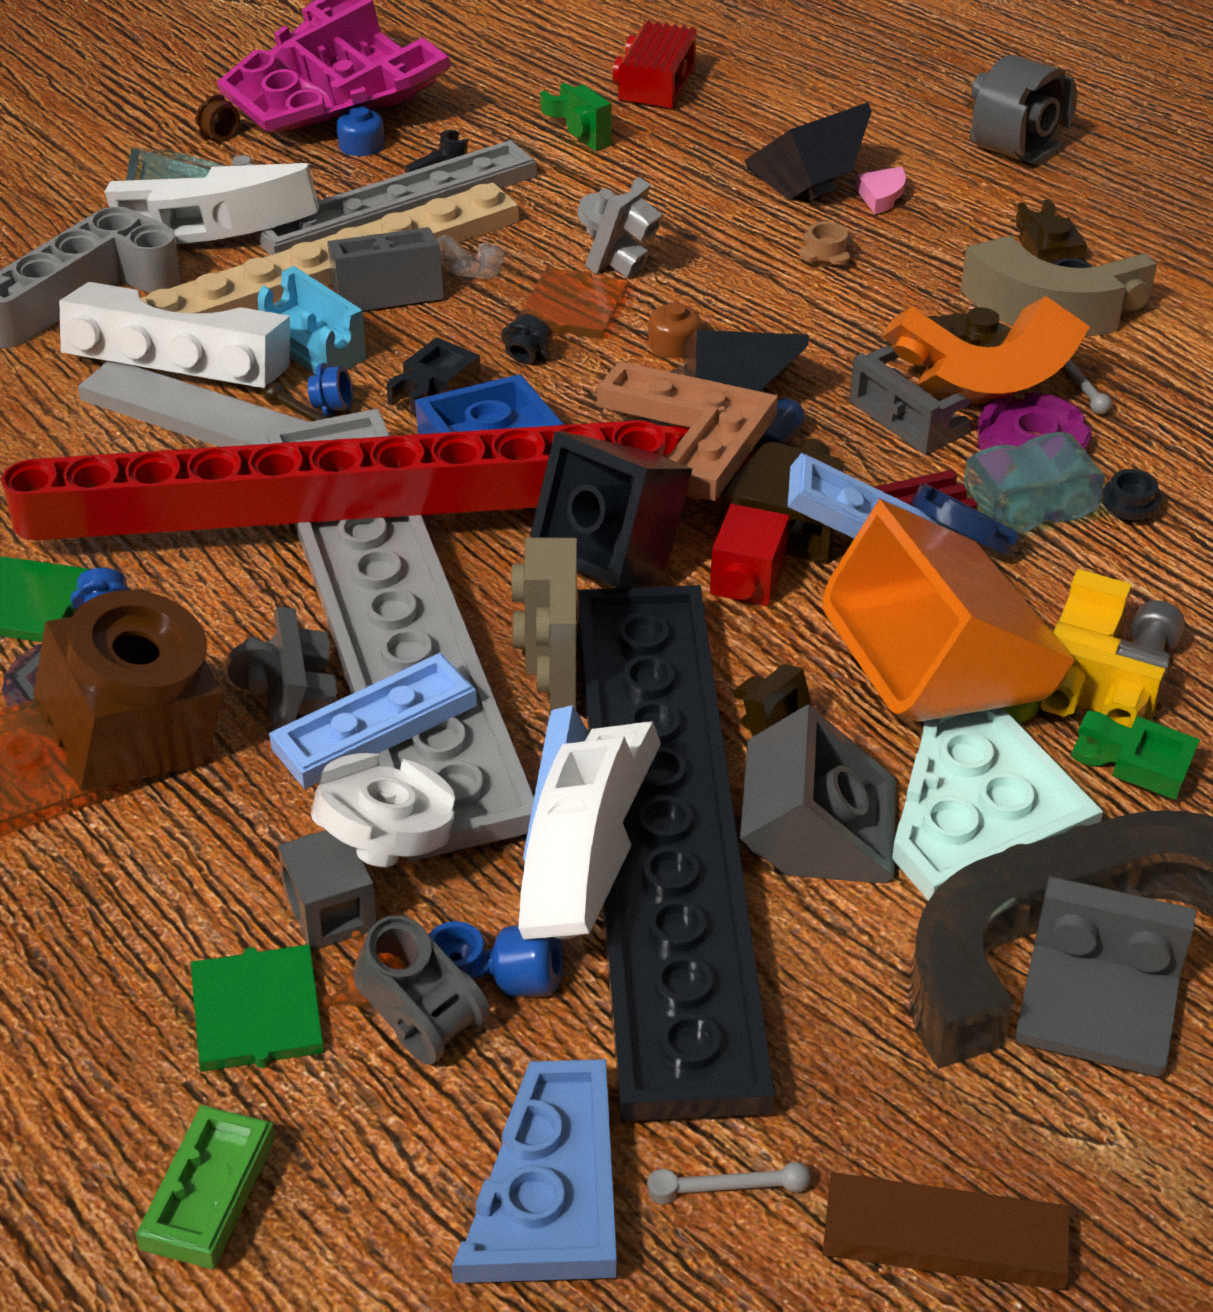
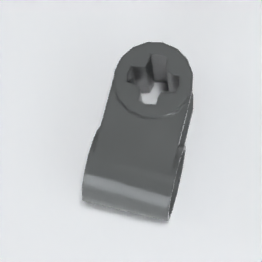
[353,915,490,1065]

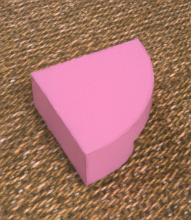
[855,167,906,214]

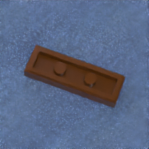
[822,1172,1070,1291]

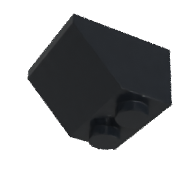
[530,431,693,588]

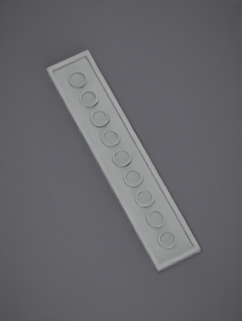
[266,409,534,862]

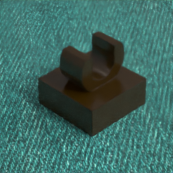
[733,664,812,737]

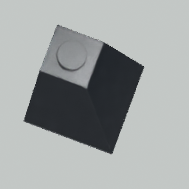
[744,102,872,201]
[682,330,808,391]

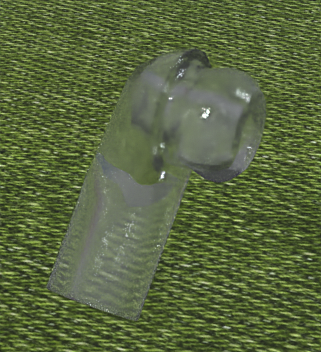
[436,235,505,279]

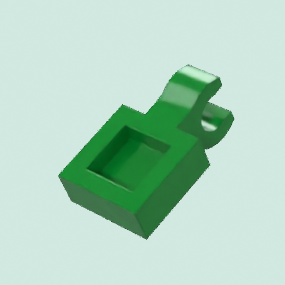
[540,83,612,152]
[1071,711,1200,800]

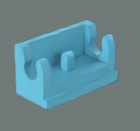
[258,266,366,375]

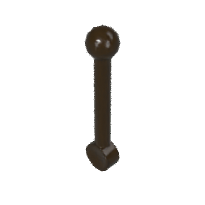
[263,383,328,421]

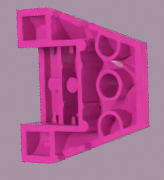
[217,0,451,133]

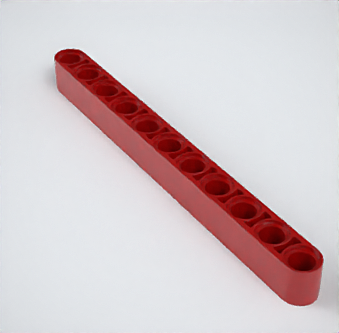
[1,420,666,540]

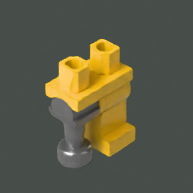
[1041,568,1185,728]

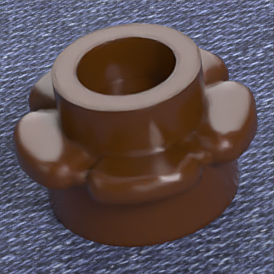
[195,95,240,141]

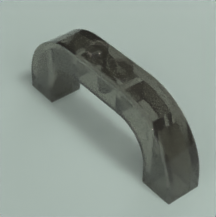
[908,810,1213,1069]

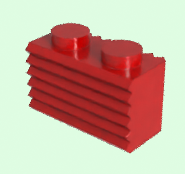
[612,19,697,109]

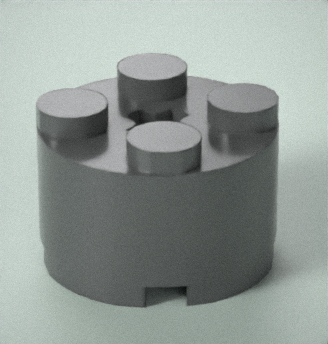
[970,55,1077,165]

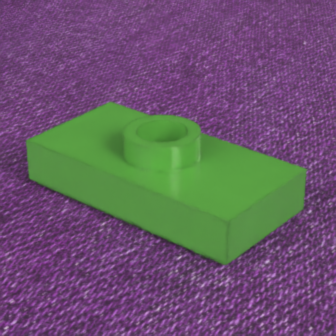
[136,1105,275,1270]

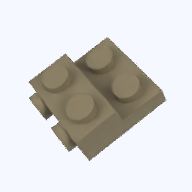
[512,538,577,715]

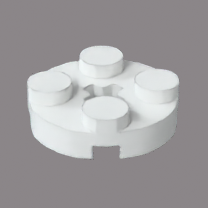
[311,753,455,867]

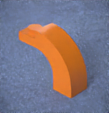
[882,296,1090,404]

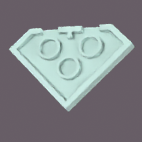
[892,708,1103,905]

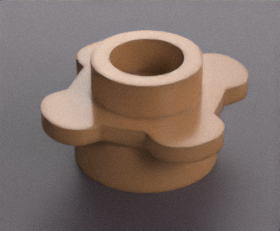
[799,221,853,267]

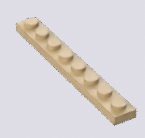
[140,182,519,313]

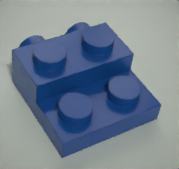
[415,374,563,434]

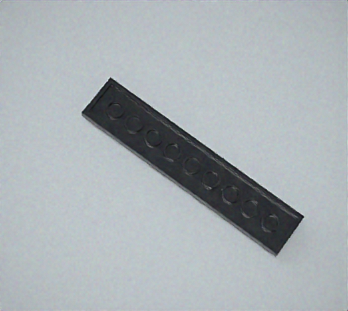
[577,585,775,1121]

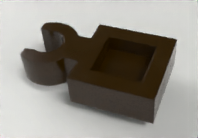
[1015,200,1087,264]

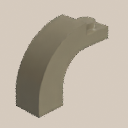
[960,235,1157,336]

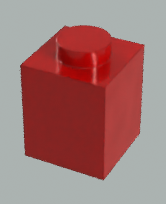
[710,504,789,607]

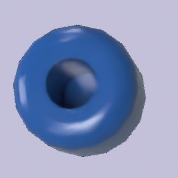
[337,106,385,156]
[486,925,564,998]

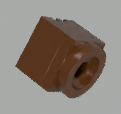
[33,590,224,791]

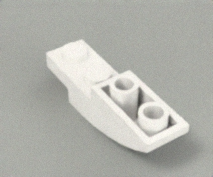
[104,163,320,244]
[518,721,661,940]

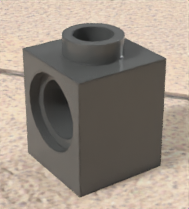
[278,830,377,951]

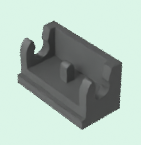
[327,227,444,311]
[849,346,972,456]

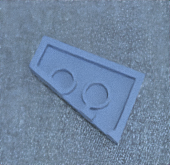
[452,1059,617,1283]

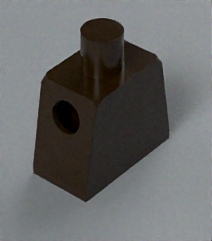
[721,438,845,565]

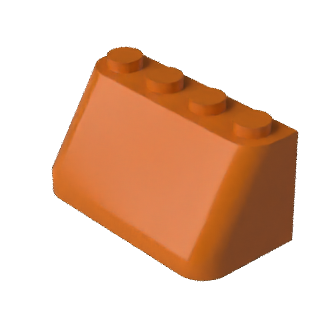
[823,498,1075,722]

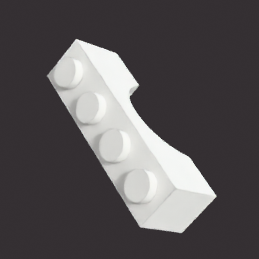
[59,282,290,388]

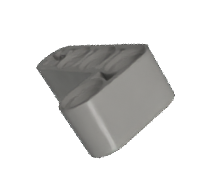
[0,207,181,349]

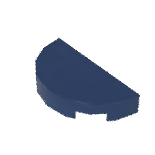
[911,483,1026,558]

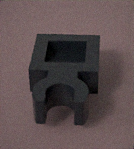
[387,337,481,416]

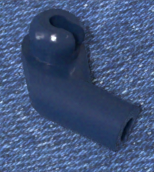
[752,398,805,450]

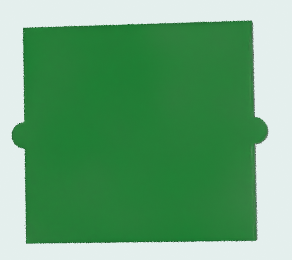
[0,556,89,642]
[190,944,324,1072]

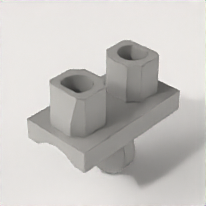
[577,177,664,278]

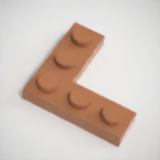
[597,361,778,501]

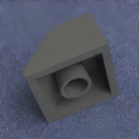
[740,704,896,884]

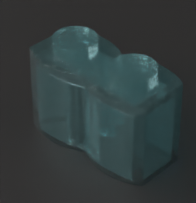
[964,432,1105,532]

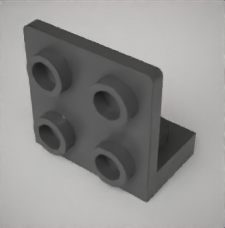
[1015,876,1196,1077]

